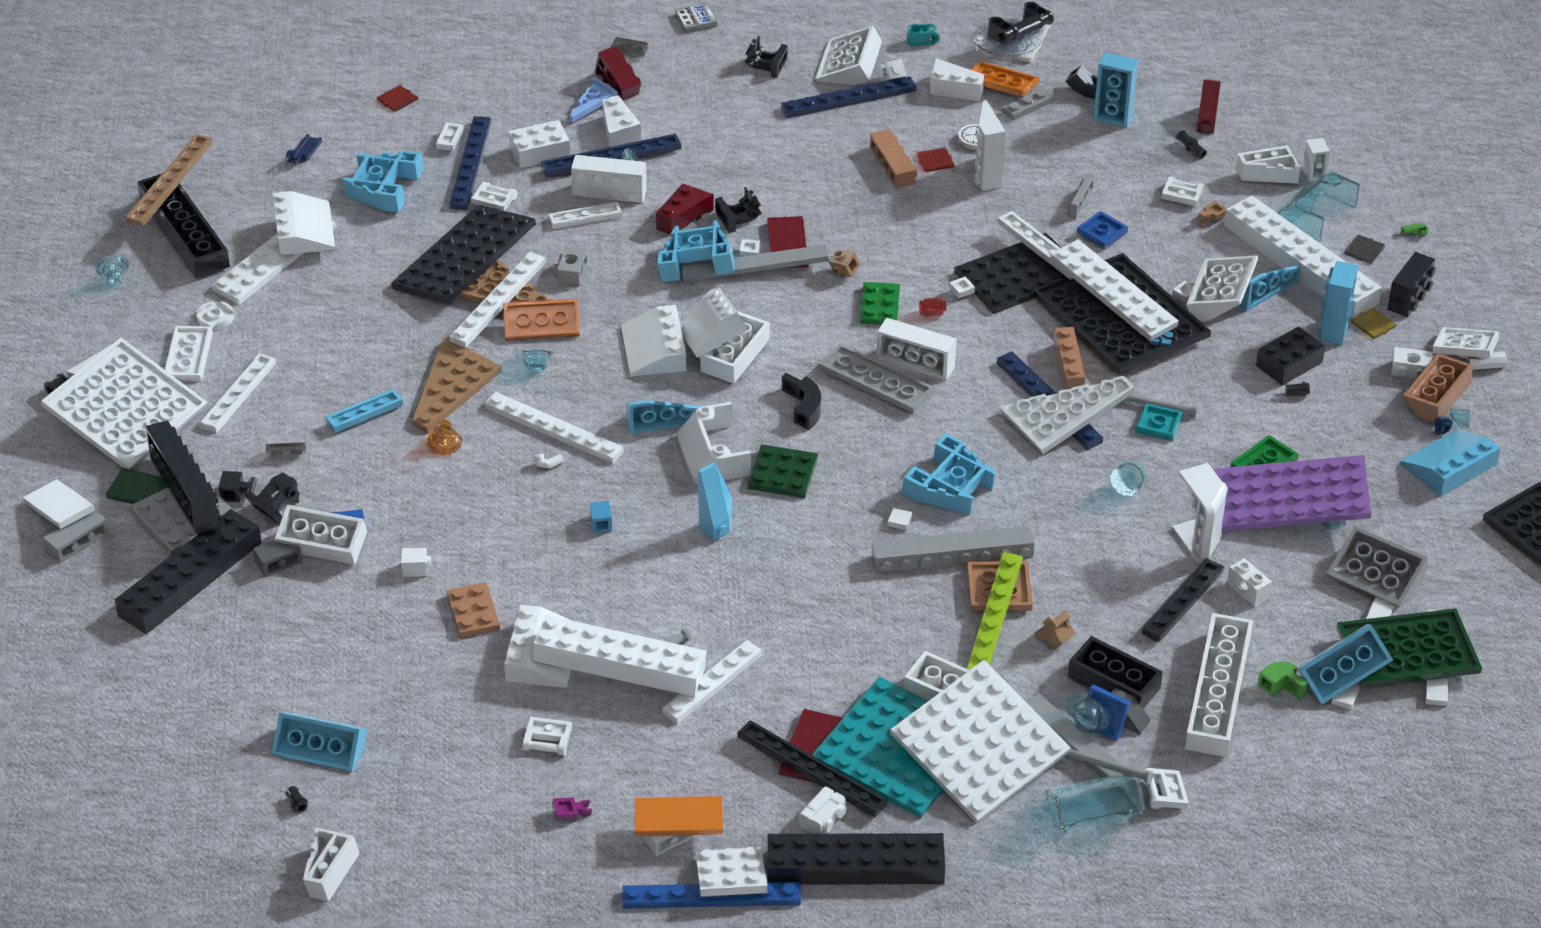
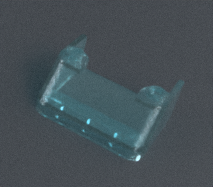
[1277,172,1360,242]
[1044,774,1146,831]

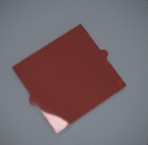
[377,85,418,112]
[916,147,954,172]

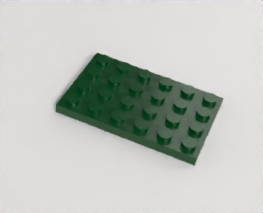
[1336,608,1482,688]

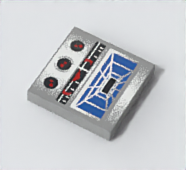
[675,3,717,33]

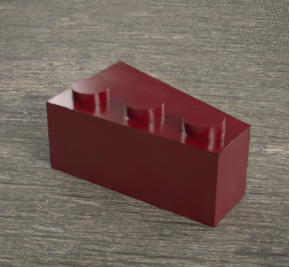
[594,46,641,100]
[656,183,714,235]

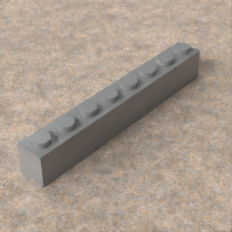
[871,526,1035,573]

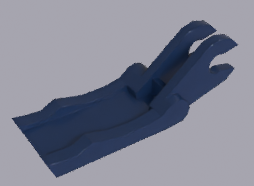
[285,134,322,165]

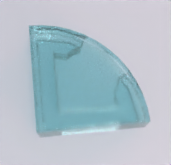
[1450,408,1470,427]

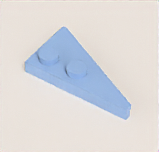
[570,77,618,123]

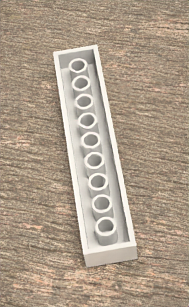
[1224,196,1382,319]

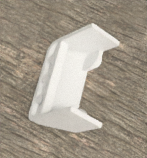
[677,402,751,484]
[1172,463,1228,564]

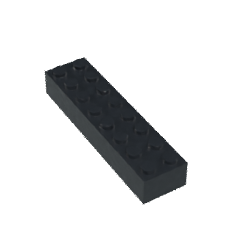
[137,173,230,278]
[145,420,221,535]
[114,509,262,635]
[767,833,945,885]

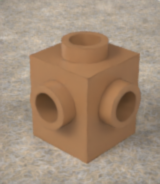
[828,248,861,277]

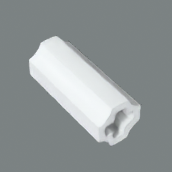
[1465,351,1507,370]

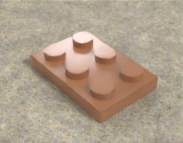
[446,582,500,638]

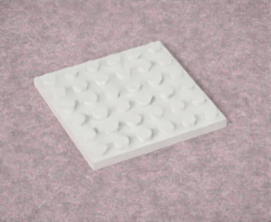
[41,338,208,470]
[890,660,1071,824]

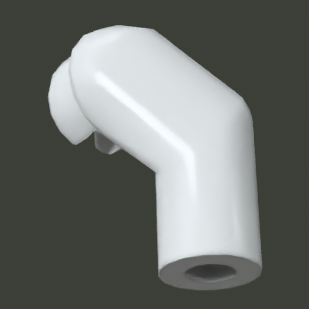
[534,453,564,469]

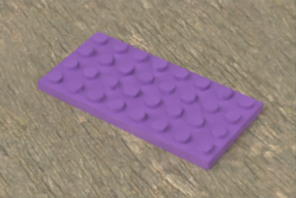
[1213,455,1371,532]

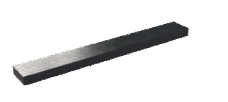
[737,720,888,818]

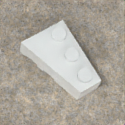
[1236,145,1300,183]

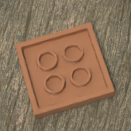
[967,561,1032,611]

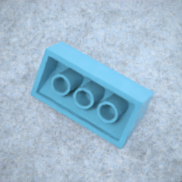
[1297,624,1393,704]
[271,712,367,771]

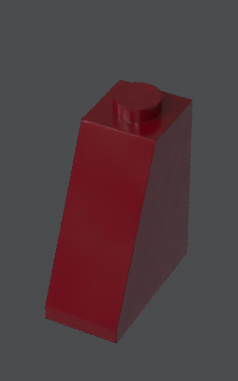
[1196,79,1221,134]

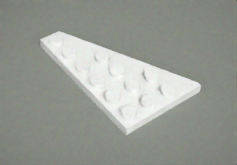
[998,376,1136,454]

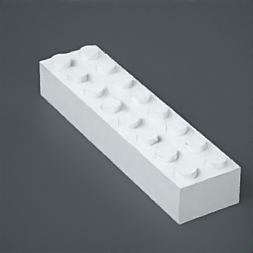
[1185,613,1253,758]
[533,615,707,697]

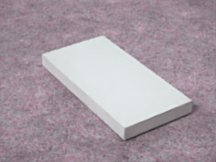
[164,326,213,382]
[23,479,95,529]

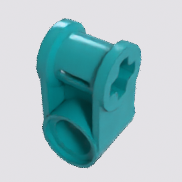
[906,23,940,47]

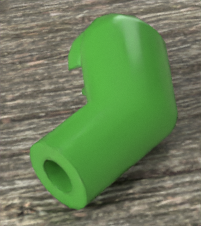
[1401,223,1429,237]

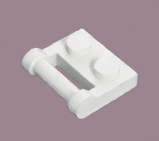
[1161,177,1204,207]
[471,182,517,211]
[522,717,572,756]
[1143,768,1189,809]

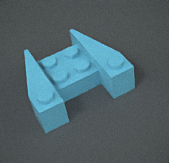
[342,151,424,213]
[657,220,734,282]
[902,433,996,515]

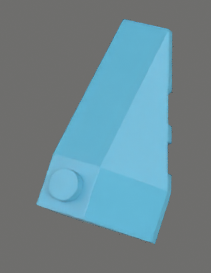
[1238,265,1300,311]
[626,400,702,434]
[698,462,733,541]

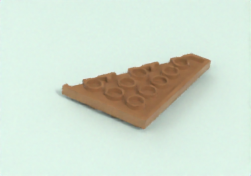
[458,260,551,303]
[413,337,502,433]

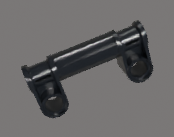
[987,2,1054,44]

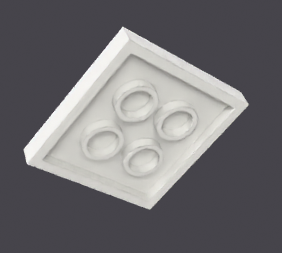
[1433,327,1499,359]
[695,847,767,897]

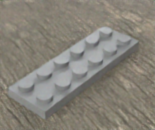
[819,343,935,413]

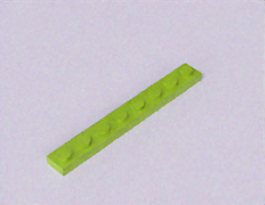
[967,552,1023,670]

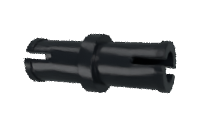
[1176,130,1207,159]

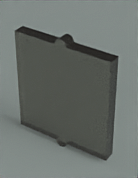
[1344,234,1385,264]

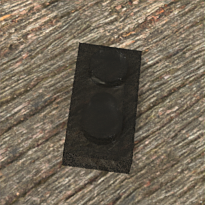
[611,37,648,58]
[265,442,307,456]

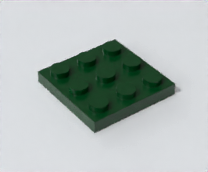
[748,444,818,498]

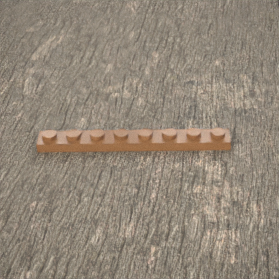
[126,134,212,227]

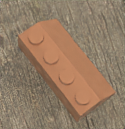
[1403,354,1473,423]

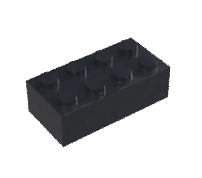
[1068,636,1163,709]

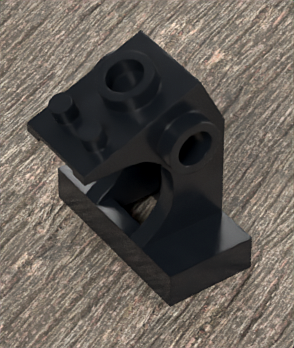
[745,36,788,78]
[715,187,762,233]
[245,472,300,525]

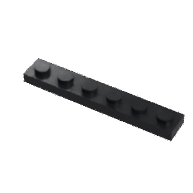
[1142,558,1224,642]

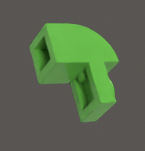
[1257,661,1308,700]

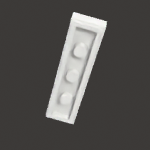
[548,202,622,230]

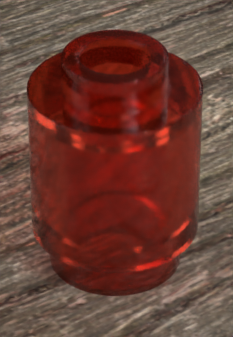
[919,297,947,317]

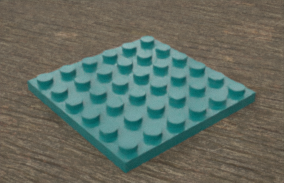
[812,676,944,818]

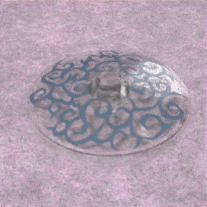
[974,18,1042,61]

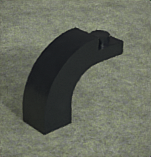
[1065,64,1097,99]
[781,373,821,431]

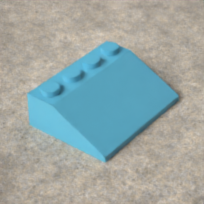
[1400,430,1501,496]

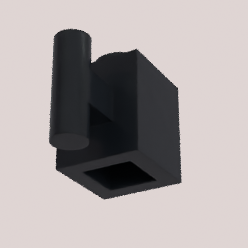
[218,471,257,502]

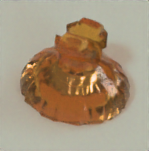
[426,420,462,455]

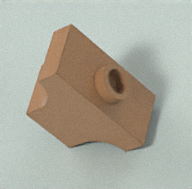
[1034,610,1076,650]

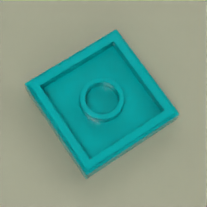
[1135,403,1183,441]

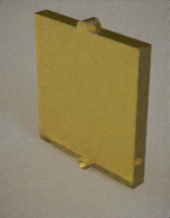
[1351,308,1396,339]

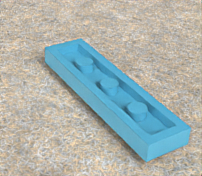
[325,389,403,433]

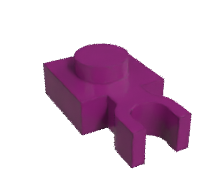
[552,797,592,821]

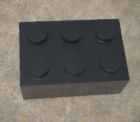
[1387,251,1436,318]
[1256,326,1325,386]

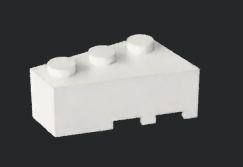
[930,58,984,101]
[602,95,641,147]
[303,828,360,902]

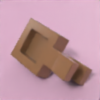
[1197,201,1227,228]

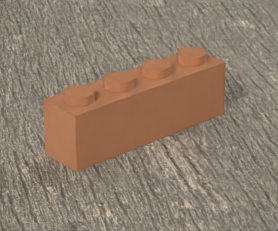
[870,129,918,188]
[1053,327,1085,390]

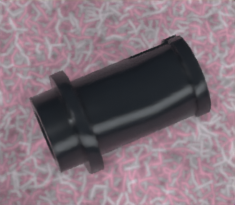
[1285,381,1310,396]
[285,786,308,813]

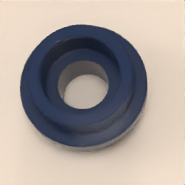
[1433,416,1453,434]

